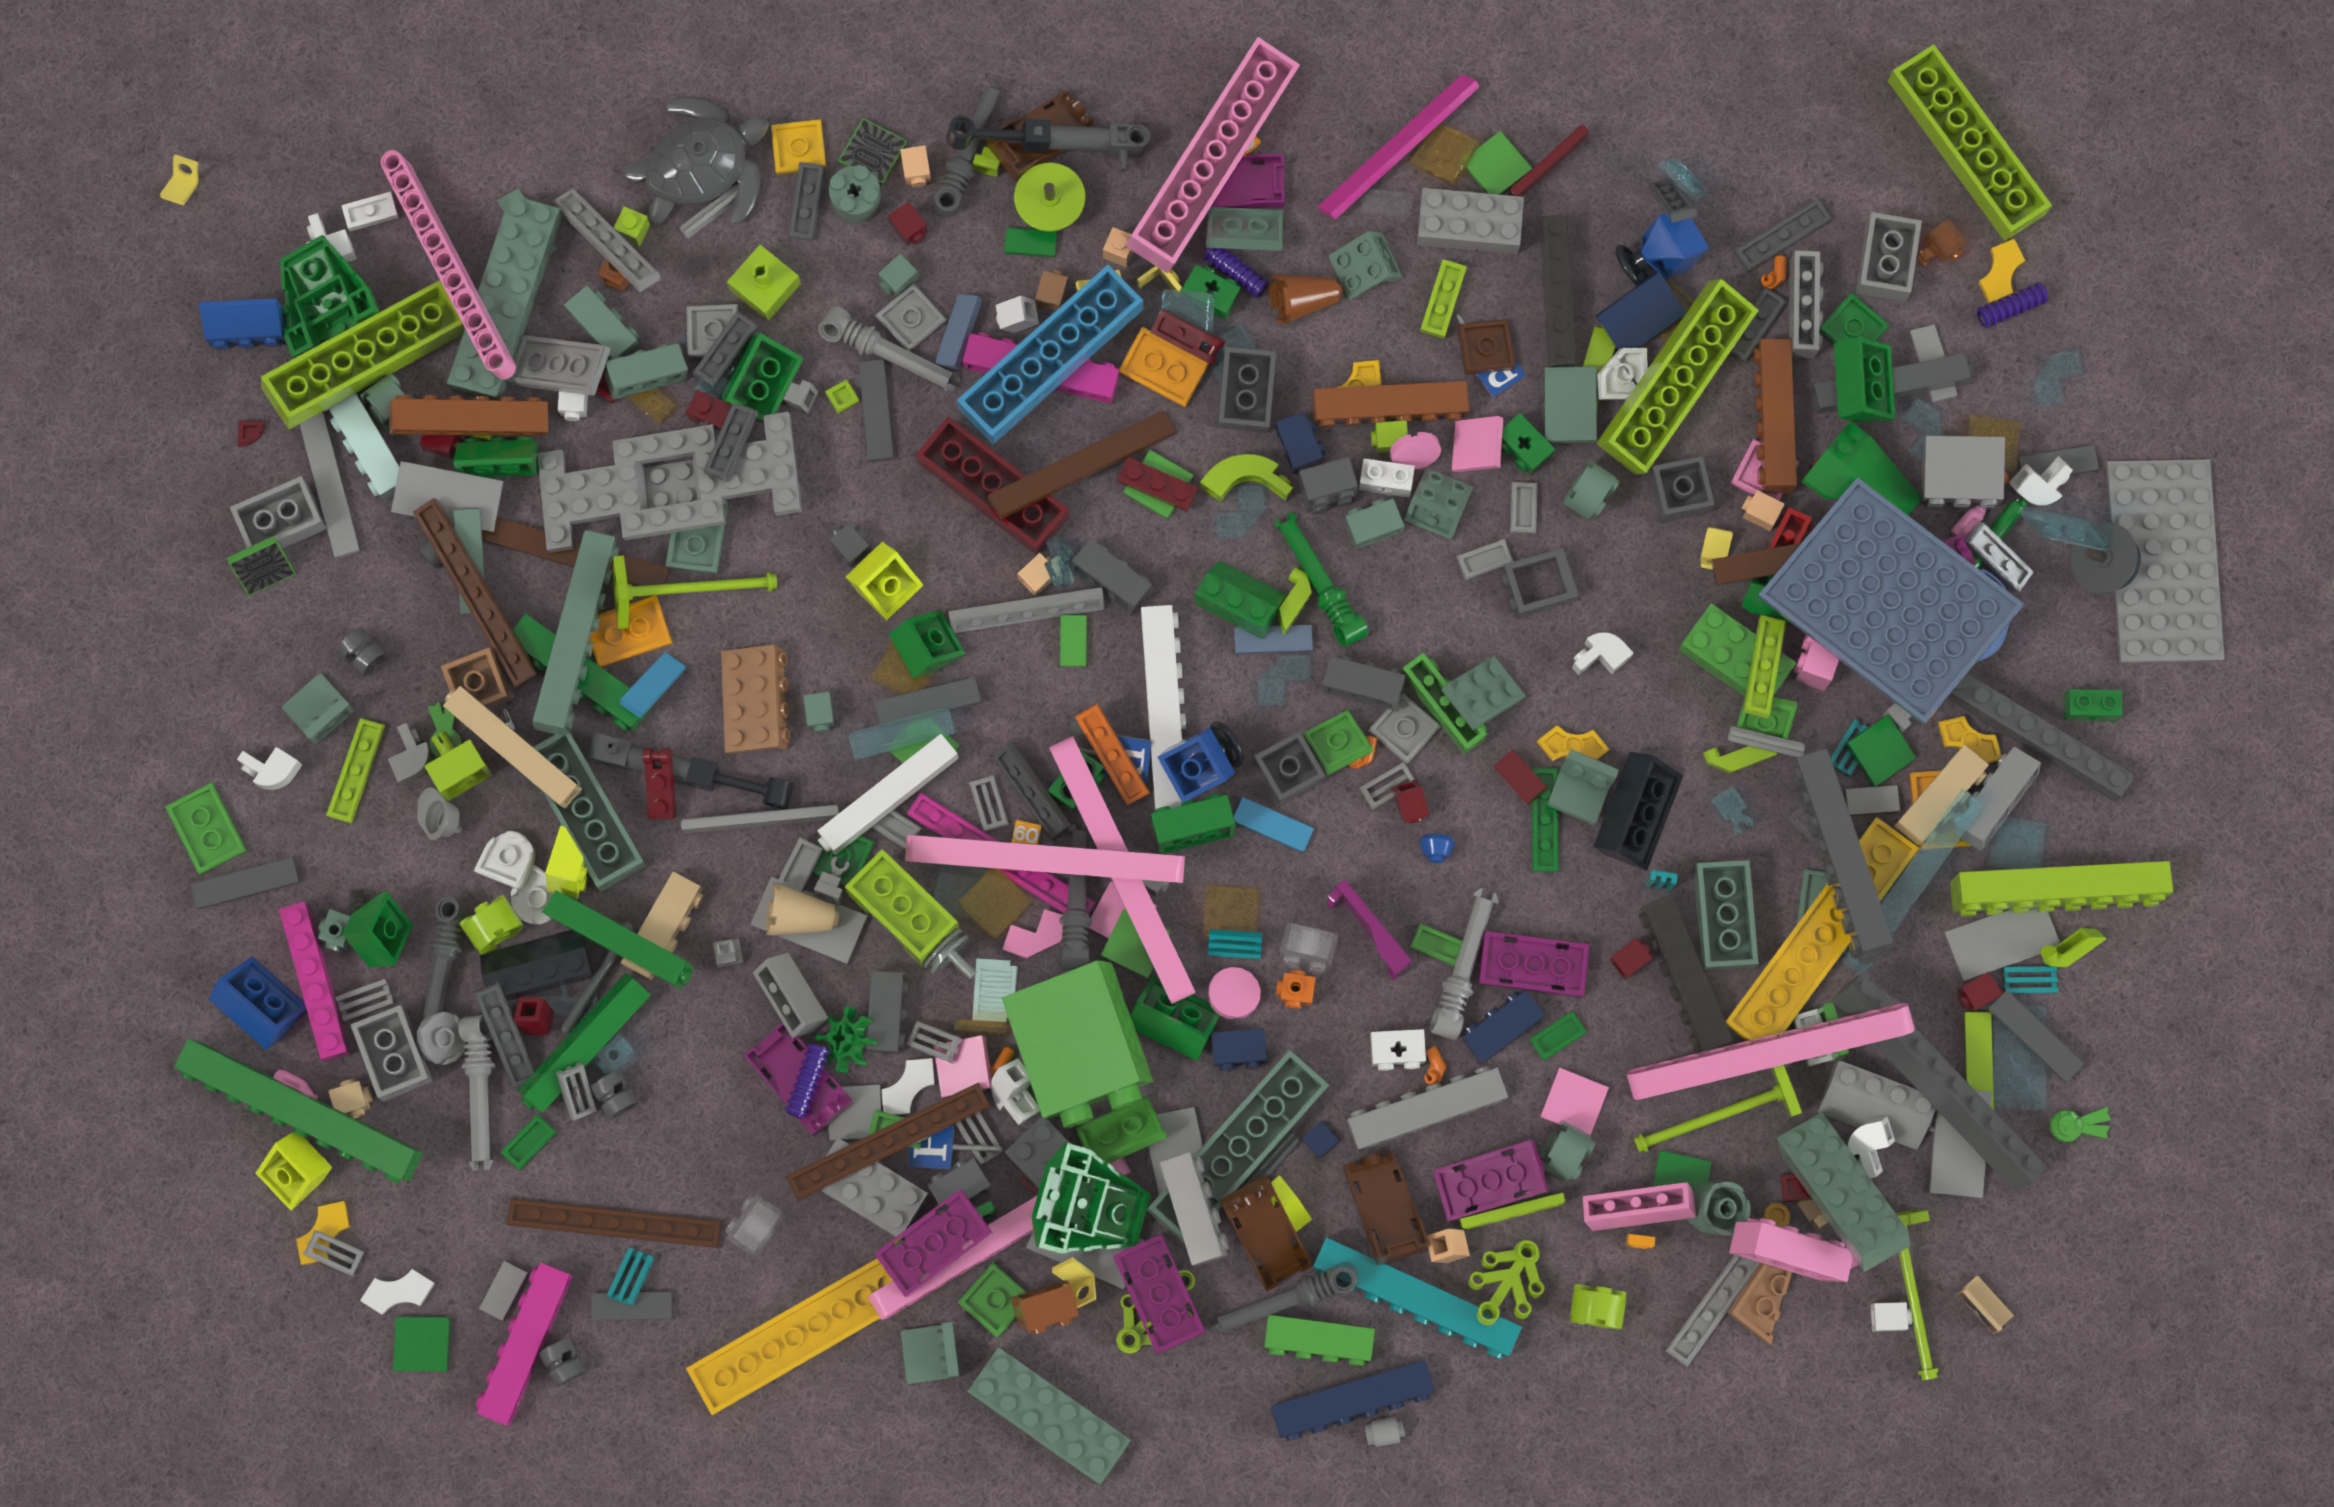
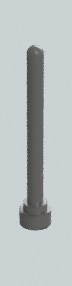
[561,920,639,1034]

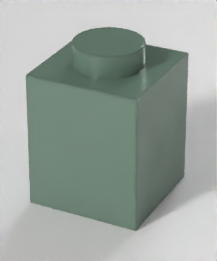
[878,254,919,297]
[803,692,835,733]

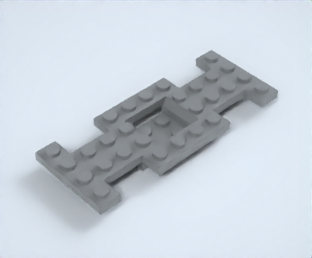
[537,412,802,553]

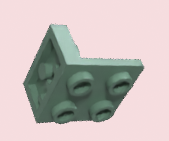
[1329,231,1403,300]
[1404,468,1473,540]
[282,674,355,745]
[1547,749,1619,825]
[901,1322,960,1384]

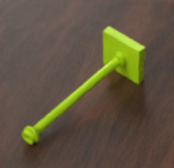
[613,556,777,629]
[1634,1065,1802,1153]
[1896,1209,1939,1380]

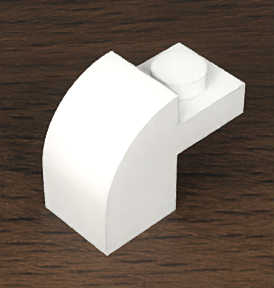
[306,213,357,262]
[2009,456,2073,505]
[1572,633,1634,675]
[237,747,302,790]
[991,1059,1041,1125]
[1848,1116,1895,1178]

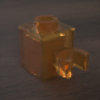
[1917,219,1967,265]

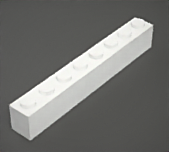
[1141,605,1191,810]

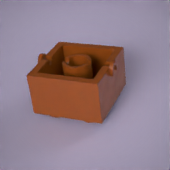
[1010,1280,1079,1335]

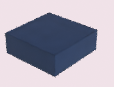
[1302,1121,1339,1159]

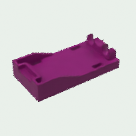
[1211,154,1284,208]
[1327,879,1412,981]
[1478,931,1590,998]
[744,1022,854,1137]
[1433,1140,1549,1222]
[874,1189,993,1297]
[1113,1234,1206,1355]

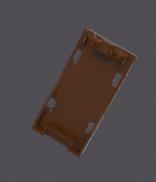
[985,90,1096,182]
[1343,1150,1430,1266]
[1219,1175,1313,1292]

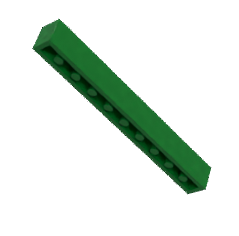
[174,1039,424,1183]

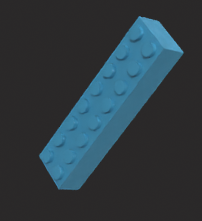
[957,265,1143,445]

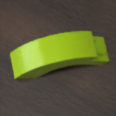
[1200,454,1293,503]

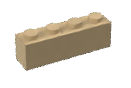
[1894,745,1989,846]
[621,872,704,981]

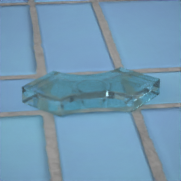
[1044,537,1075,587]

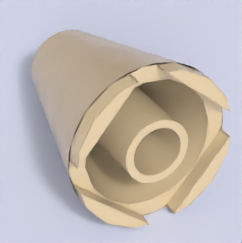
[766,883,839,936]

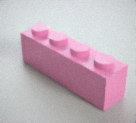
[1583,1182,1696,1231]

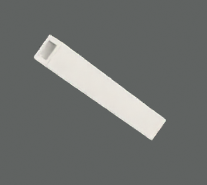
[817,734,959,855]

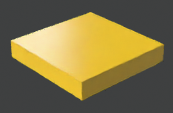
[771,119,827,175]

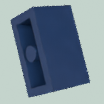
[1275,412,1325,474]
[1211,1028,1267,1071]

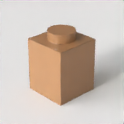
[1035,270,1068,311]

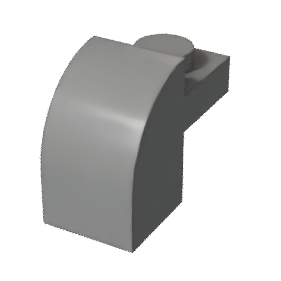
[388,723,432,786]

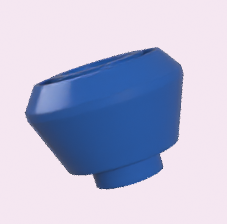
[1419,834,1455,863]

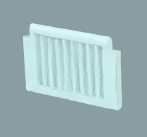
[972,958,1018,1023]

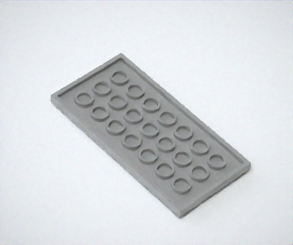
[2106,459,2224,663]

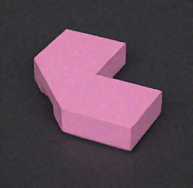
[1002,909,1063,959]

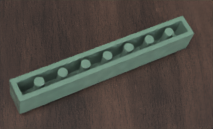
[533,530,619,736]

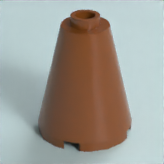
[1269,273,1342,325]

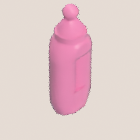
[1951,505,1986,540]
[273,1069,318,1100]

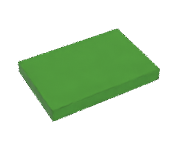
[165,782,247,875]
[1075,1096,1167,1163]

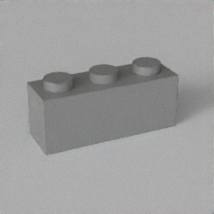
[753,953,828,1039]

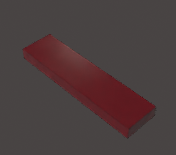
[1508,125,1589,197]

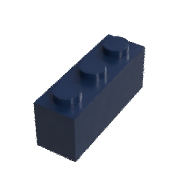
[1462,990,1545,1065]

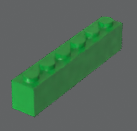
[513,613,652,732]

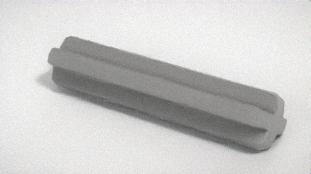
[679,184,738,238]
[1728,727,1805,758]

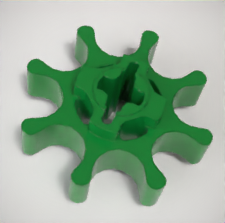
[815,1006,877,1074]

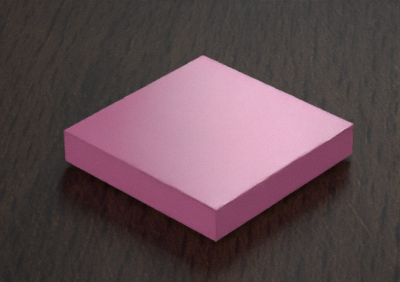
[1452,416,1503,472]
[1730,439,1799,501]
[1088,881,1157,939]
[934,1035,992,1098]
[1540,1068,1609,1135]

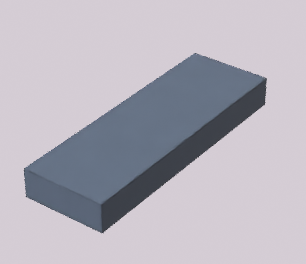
[935,294,983,370]
[1234,625,1313,654]

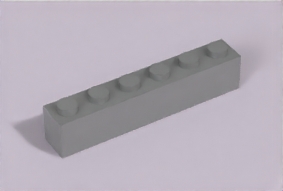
[1347,1066,1508,1152]

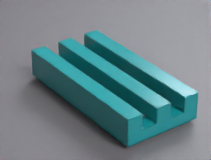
[1830,719,1868,777]
[1644,870,1678,892]
[1208,929,1262,959]
[2003,966,2058,994]
[607,1247,654,1307]

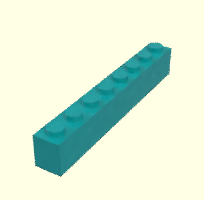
[1313,1237,1522,1360]

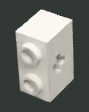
[1359,459,1415,498]
[1370,1029,1426,1071]

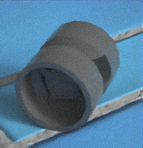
[337,628,387,677]
[591,1070,639,1120]
[539,1338,587,1387]

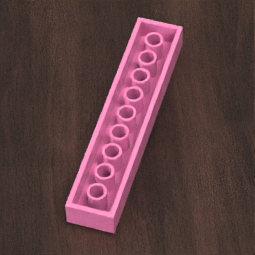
[1125,37,1300,273]

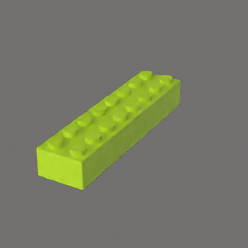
[1888,44,2052,241]
[1596,279,1759,475]
[261,280,465,429]
[1950,861,2173,917]

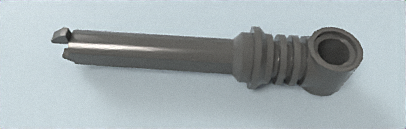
[933,79,1000,218]
[1058,823,1092,970]
[421,896,471,1022]
[1210,1262,1359,1332]

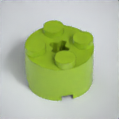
[459,895,524,955]
[1569,1284,1627,1330]

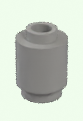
[1365,1416,1405,1447]

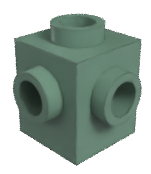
[317,909,351,952]

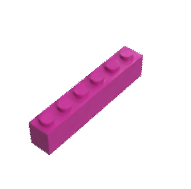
[963,332,1119,404]
[279,901,352,1063]
[476,1263,573,1426]

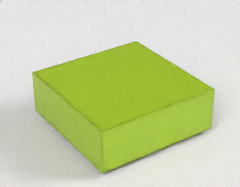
[825,379,860,414]

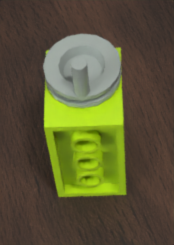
[845,849,977,979]

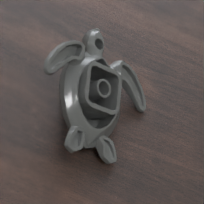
[624,97,769,225]

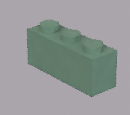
[564,286,640,358]
[603,343,688,400]

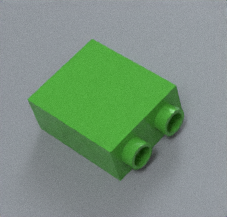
[1002,960,1153,1129]

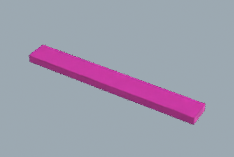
[1317,74,1480,220]
[907,792,1097,914]

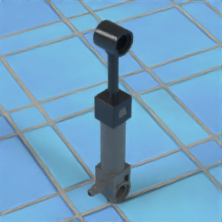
[946,115,1150,172]
[586,733,794,810]

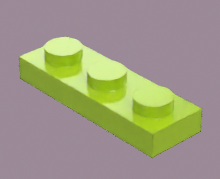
[1420,259,1467,339]

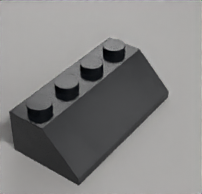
[1593,752,1683,871]
[480,930,594,1001]

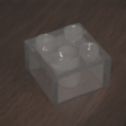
[1279,922,1339,975]
[725,1194,787,1260]

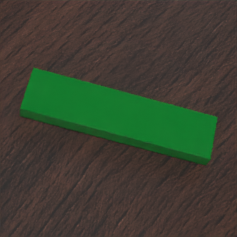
[1531,768,1559,872]

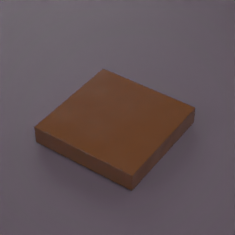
[1457,319,1516,375]

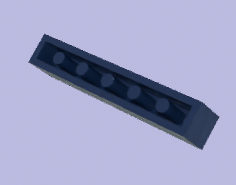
[1270,1360,1435,1442]

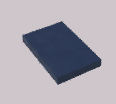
[1595,271,1686,350]

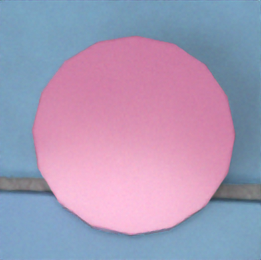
[1390,432,1441,470]
[1208,967,1261,1019]

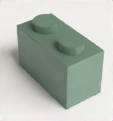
[1344,498,1405,550]

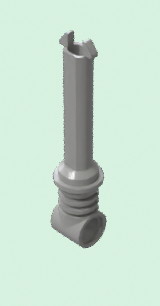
[818,307,961,391]
[1429,888,1499,1041]
[458,1015,495,1171]

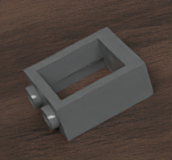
[1500,548,1579,618]

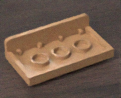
[721,645,790,754]

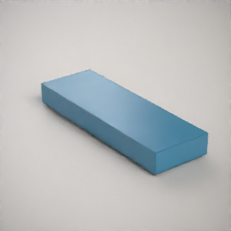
[619,652,686,718]
[1234,797,1314,853]

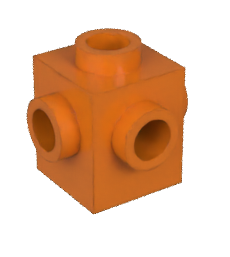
[1276,970,1316,1009]

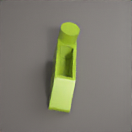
[1277,567,1312,636]
[1703,746,1777,774]
[2040,928,2107,967]

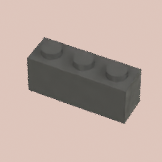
[1069,539,1152,616]
[1322,655,1407,712]
[866,971,909,1054]

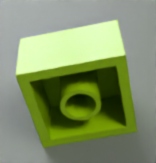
[727,245,801,321]
[424,731,493,801]

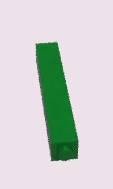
[542,890,694,990]
[518,973,651,1113]

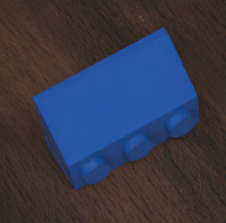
[199,298,286,350]
[209,957,307,1050]

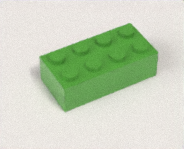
[1678,603,1796,696]

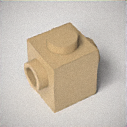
[328,1079,373,1118]

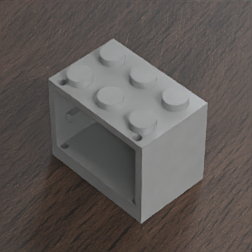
[1922,436,2005,508]

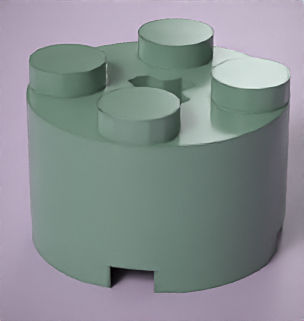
[829,165,882,223]
[360,374,414,436]
[1562,460,1620,520]
[1539,1120,1595,1182]
[1688,1181,1751,1236]

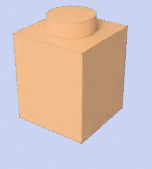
[900,145,931,188]
[1103,227,1134,268]
[1741,490,1784,531]
[1017,553,1058,597]
[1427,1229,1470,1263]

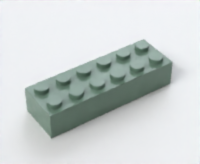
[534,728,647,893]
[1777,1112,1911,1272]
[968,1347,1131,1486]

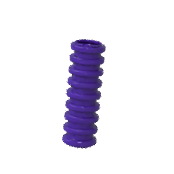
[1203,248,1269,298]
[1977,282,2048,329]
[784,1044,830,1119]

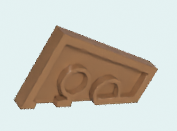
[1727,1263,1792,1345]

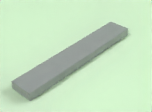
[553,188,661,292]
[300,411,361,559]
[948,587,1105,633]
[681,805,840,834]
[1665,1255,1760,1367]

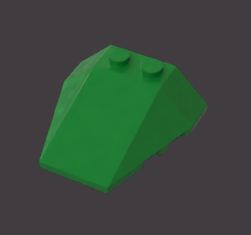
[280,235,379,358]
[1802,421,1922,515]
[1031,1142,1151,1254]

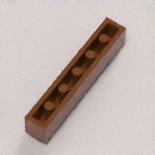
[1753,339,1797,493]
[1311,381,1469,428]
[389,395,548,437]

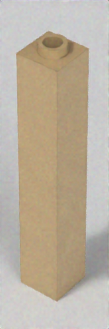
[443,686,582,809]

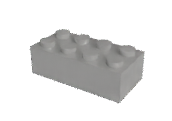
[1417,188,1524,254]
[820,1138,929,1241]

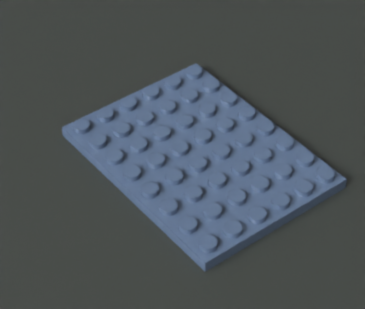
[1758,477,2024,725]

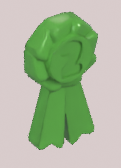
[428,700,462,758]
[2049,1107,2111,1142]

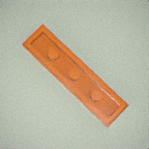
[1075,703,1150,806]

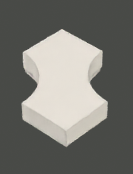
[882,1058,935,1115]
[360,1269,435,1315]

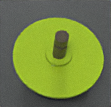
[1014,163,1085,232]

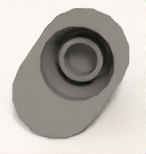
[417,787,462,840]

